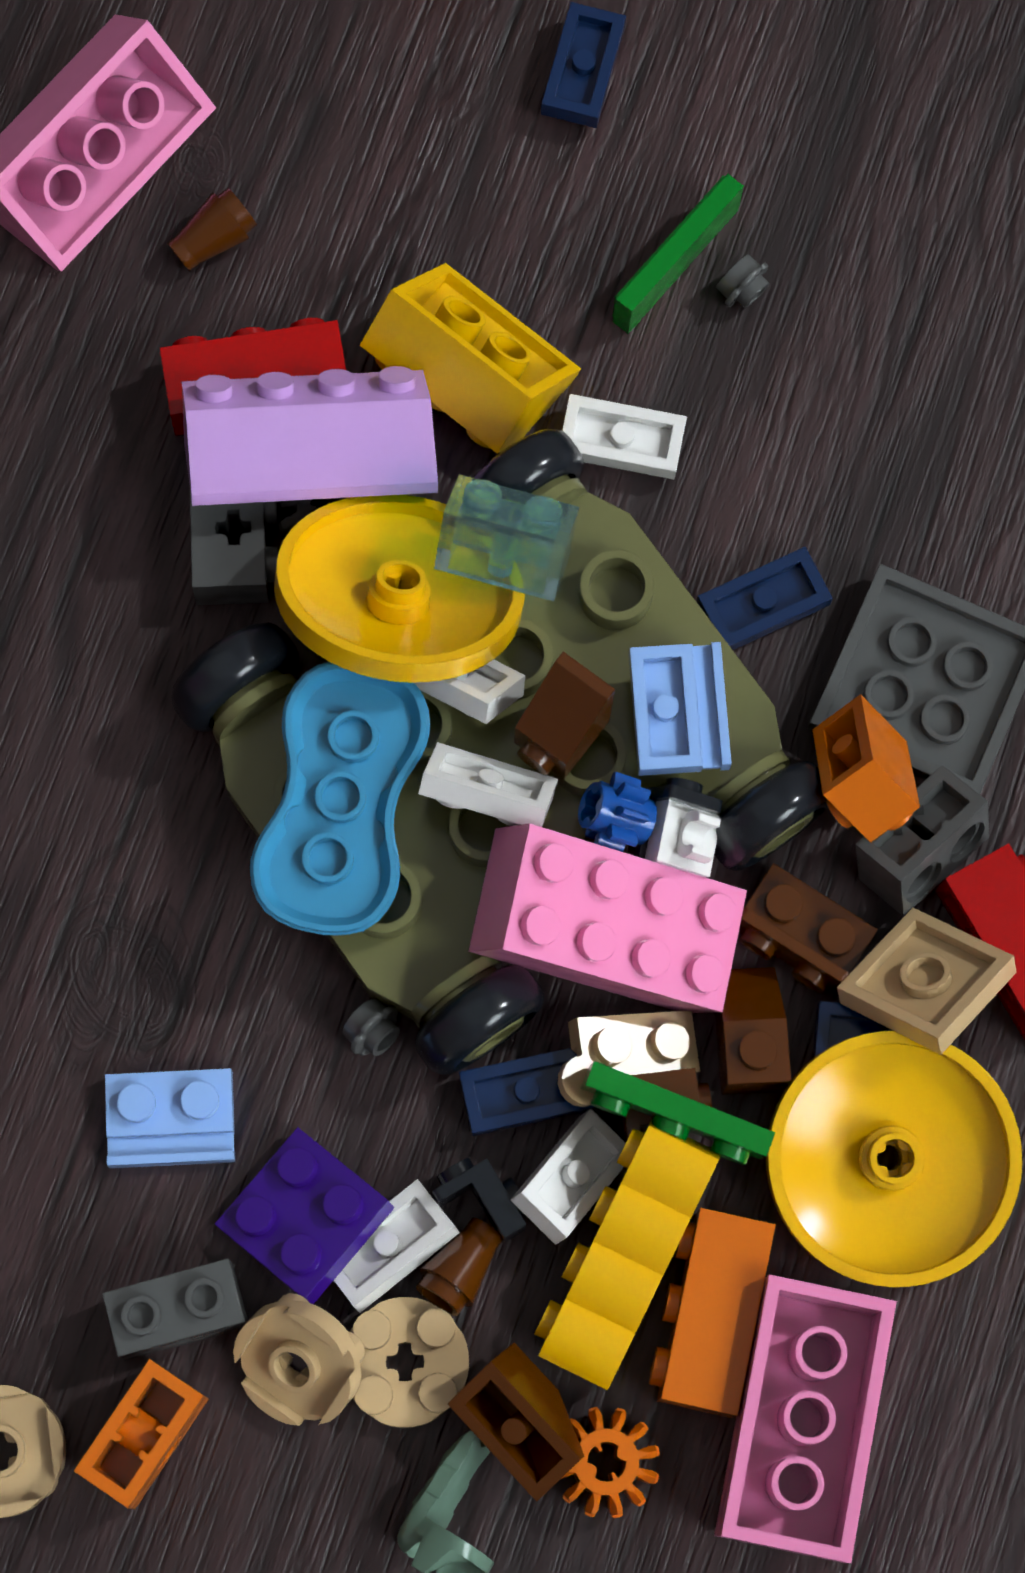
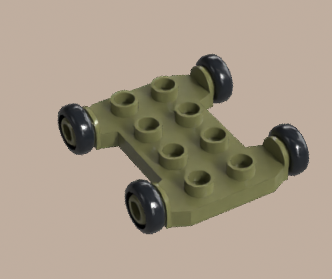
[171,429,828,1074]

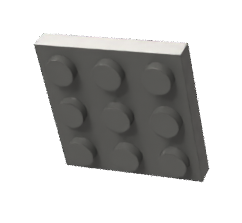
[807,563,1025,794]

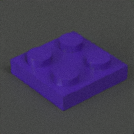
[215,1127,394,1304]

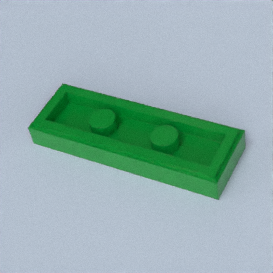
[612,174,744,334]

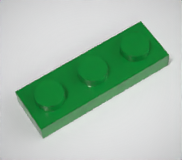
[581,1061,775,1165]

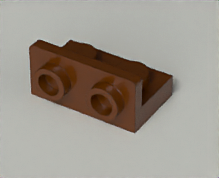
[739,863,878,994]

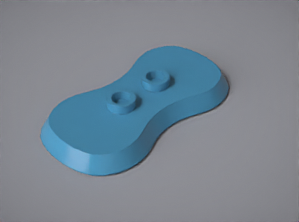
[250,662,430,936]

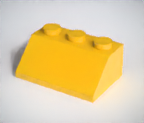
[360,263,581,454]

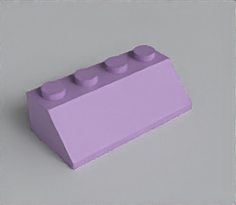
[182,366,438,506]

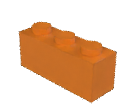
[649,1208,776,1418]

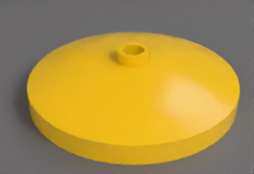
[274,495,526,683]
[766,1031,1022,1287]

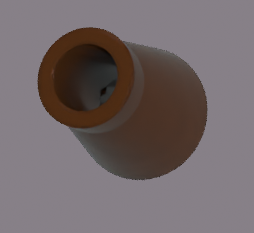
[167,187,257,271]
[416,1217,502,1316]

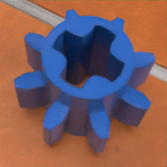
[578,771,657,852]

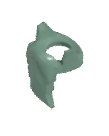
[397,1430,494,1573]

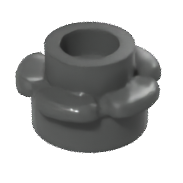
[716,254,770,309]
[342,998,400,1056]

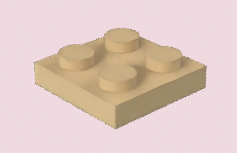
[837,908,1017,1055]

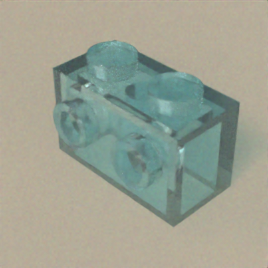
[434,474,579,601]

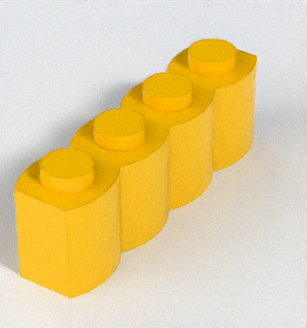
[534,1119,720,1390]

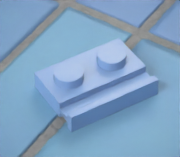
[628,642,732,776]
[105,1068,235,1168]

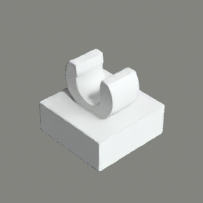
[645,799,721,878]

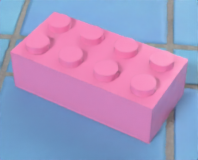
[468,824,747,1013]
[714,1274,897,1564]

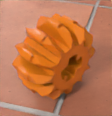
[560,1407,660,1518]

